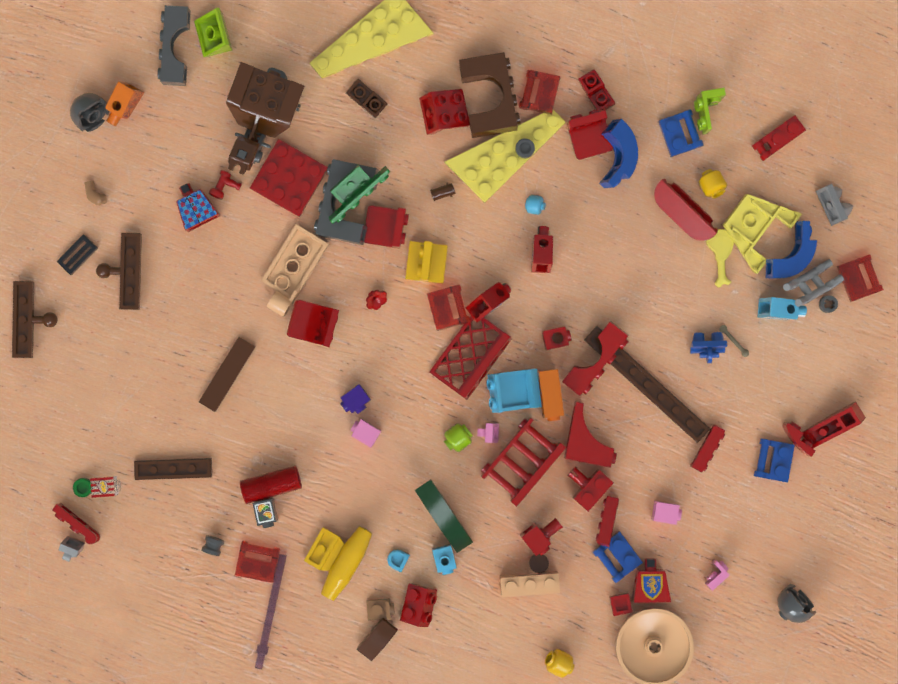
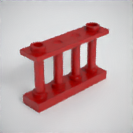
[481,418,566,507]

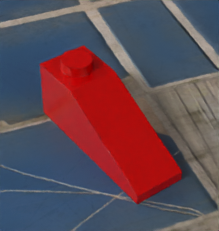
[803,401,866,448]

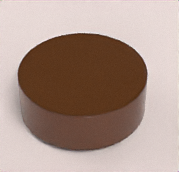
[529,554,549,573]

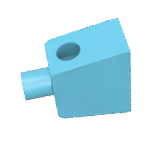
[757,297,807,320]

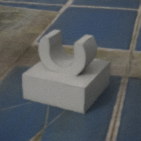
[59,536,85,562]

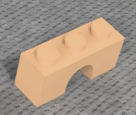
[500,571,560,597]

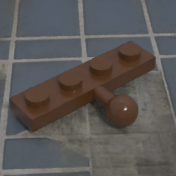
[96,233,142,310]
[12,281,58,358]

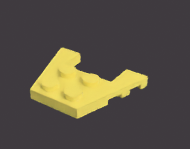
[723,194,802,274]

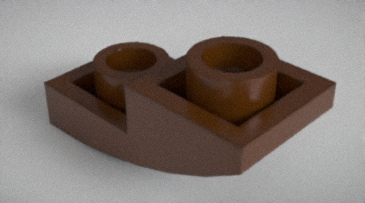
[345,79,388,118]
[357,618,398,661]

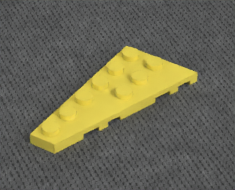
[310,0,434,79]
[444,109,566,203]

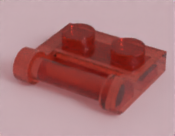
[519,70,561,115]
[837,254,884,302]
[427,285,470,331]
[235,541,280,583]

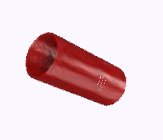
[240,465,302,504]

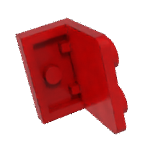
[567,109,613,160]
[364,205,409,249]
[287,299,339,347]

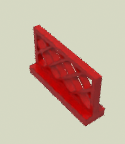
[429,316,512,400]

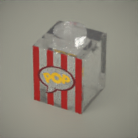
[90,476,121,498]

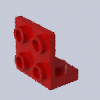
[419,89,470,135]

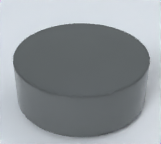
[515,139,535,159]

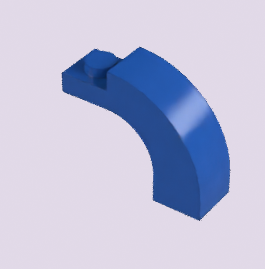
[599,119,638,188]
[765,221,817,279]

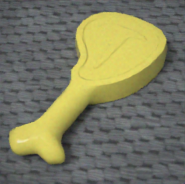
[706,229,734,287]

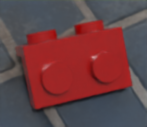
[400,583,437,627]

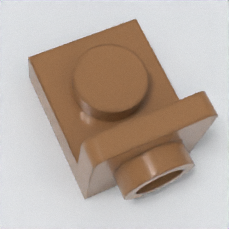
[367,598,395,620]

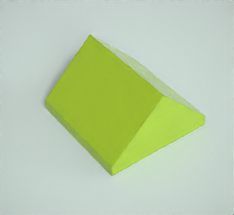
[194,8,232,57]

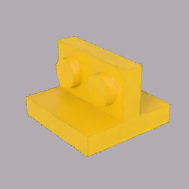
[405,241,448,284]

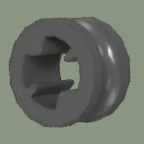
[819,295,838,313]

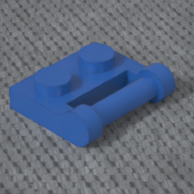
[658,109,704,157]
[754,438,795,483]
[592,531,643,583]

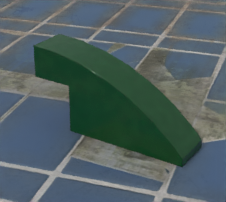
[415,479,473,553]

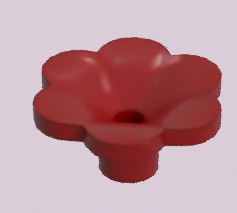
[366,290,387,310]

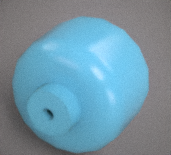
[525,195,546,215]

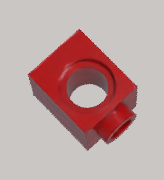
[542,326,572,350]

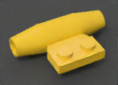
[304,526,372,601]

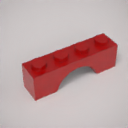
[562,321,629,396]

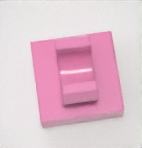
[477,423,499,443]

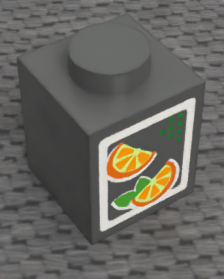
[252,498,278,528]

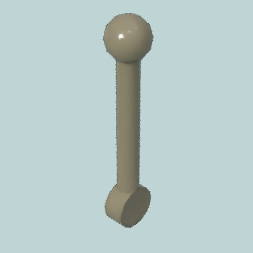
[719,325,749,357]

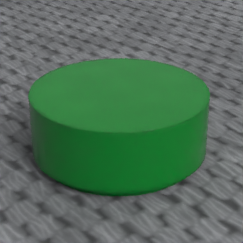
[73,478,93,497]

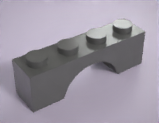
[158,5,191,86]

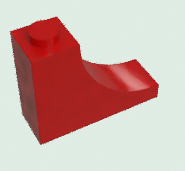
[564,402,617,468]

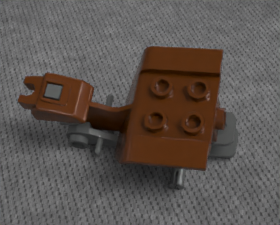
[226,62,305,175]

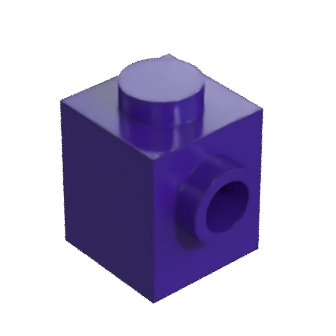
[340,384,371,414]

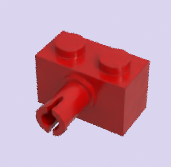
[567,466,614,512]
[520,518,563,556]

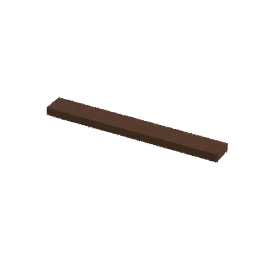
[584,326,710,443]

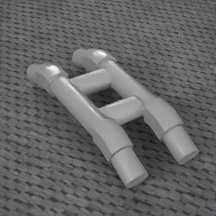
[783,259,844,307]

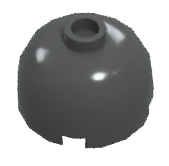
[70,93,109,132]
[777,584,816,623]

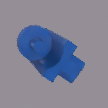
[690,332,727,364]

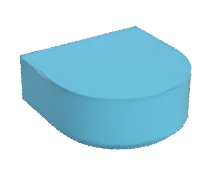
[387,549,410,572]

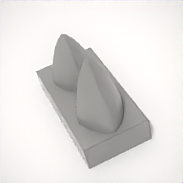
[816,184,853,226]

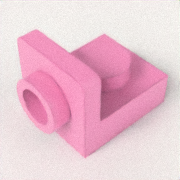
[705,559,730,591]

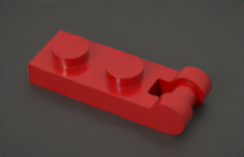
[752,115,806,161]
[52,503,100,544]

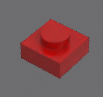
[609,593,633,616]

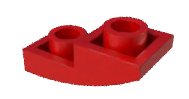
[578,69,615,111]
[782,421,816,457]

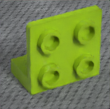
[694,88,726,135]

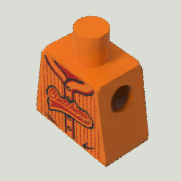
[105,81,144,126]

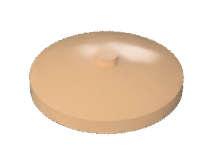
[616,608,694,684]

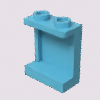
[486,369,542,413]

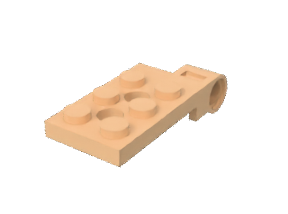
[261,224,329,317]

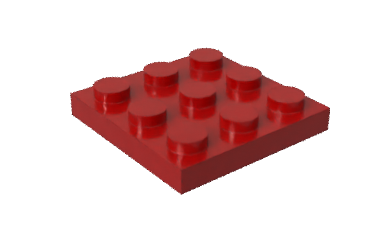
[250,139,328,217]

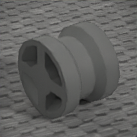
[201,535,224,556]

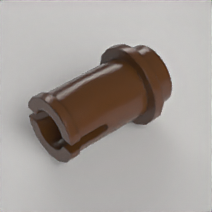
[430,182,456,201]

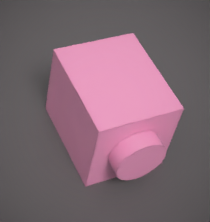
[351,419,381,448]
[651,501,682,525]

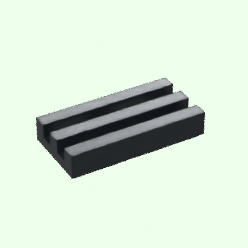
[57,234,98,275]

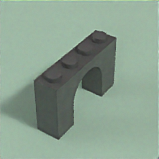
[314,159,379,245]

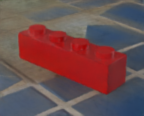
[690,425,725,473]
[596,496,619,547]

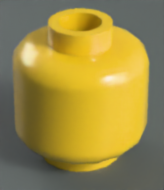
[698,169,727,199]
[545,649,575,678]

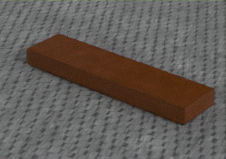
[199,337,255,412]
[134,458,212,480]

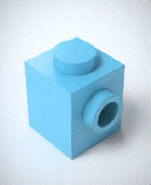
[432,544,457,575]

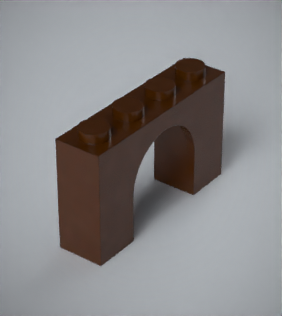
[459,52,521,138]

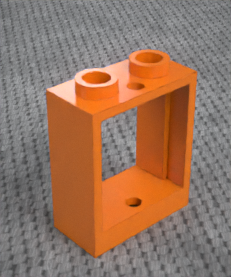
[538,369,564,421]

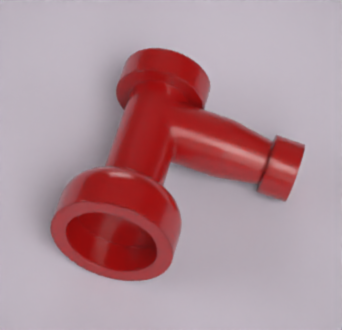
[208,170,242,200]

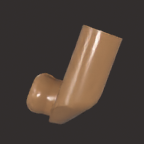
[84,181,107,205]

